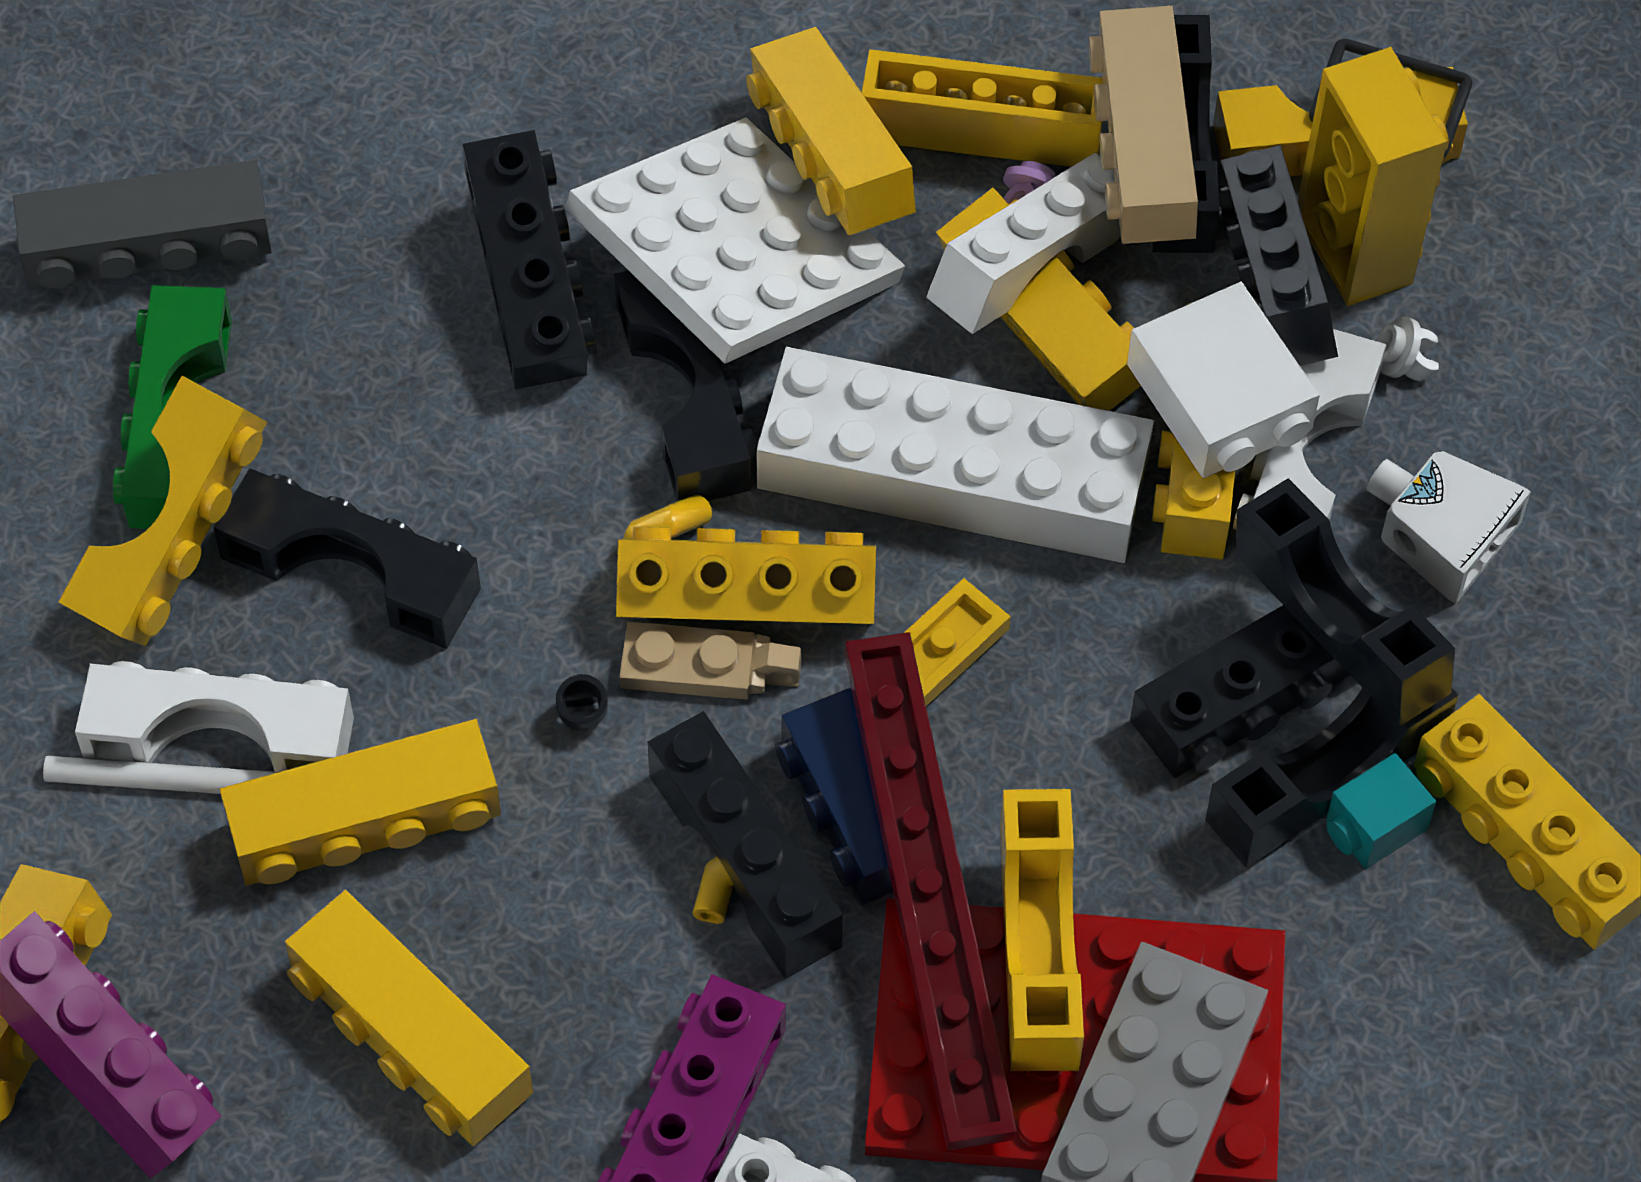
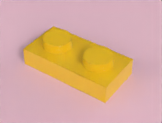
[904,578,1011,706]

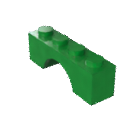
[113,285,232,529]

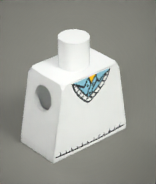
[1367,451,1531,604]

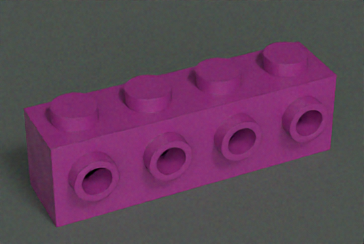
[0,911,221,1179]
[598,974,786,1182]

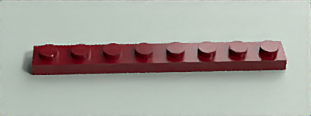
[844,632,1017,1151]

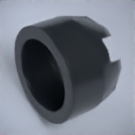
[556,674,608,731]

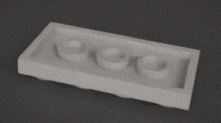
[1041,941,1268,1182]

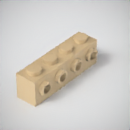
[1088,5,1198,244]

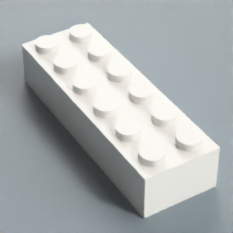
[757,347,1154,563]

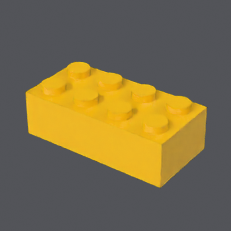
[1297,47,1449,306]

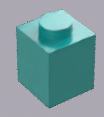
[1326,753,1436,869]

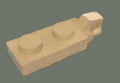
[619,621,801,700]

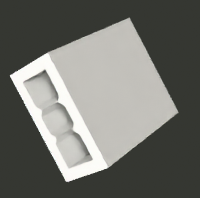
[1127,281,1320,478]

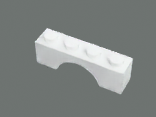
[926,153,1121,334]
[1233,329,1386,530]
[75,661,354,772]

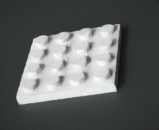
[565,117,905,364]

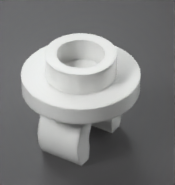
[1376,316,1439,381]

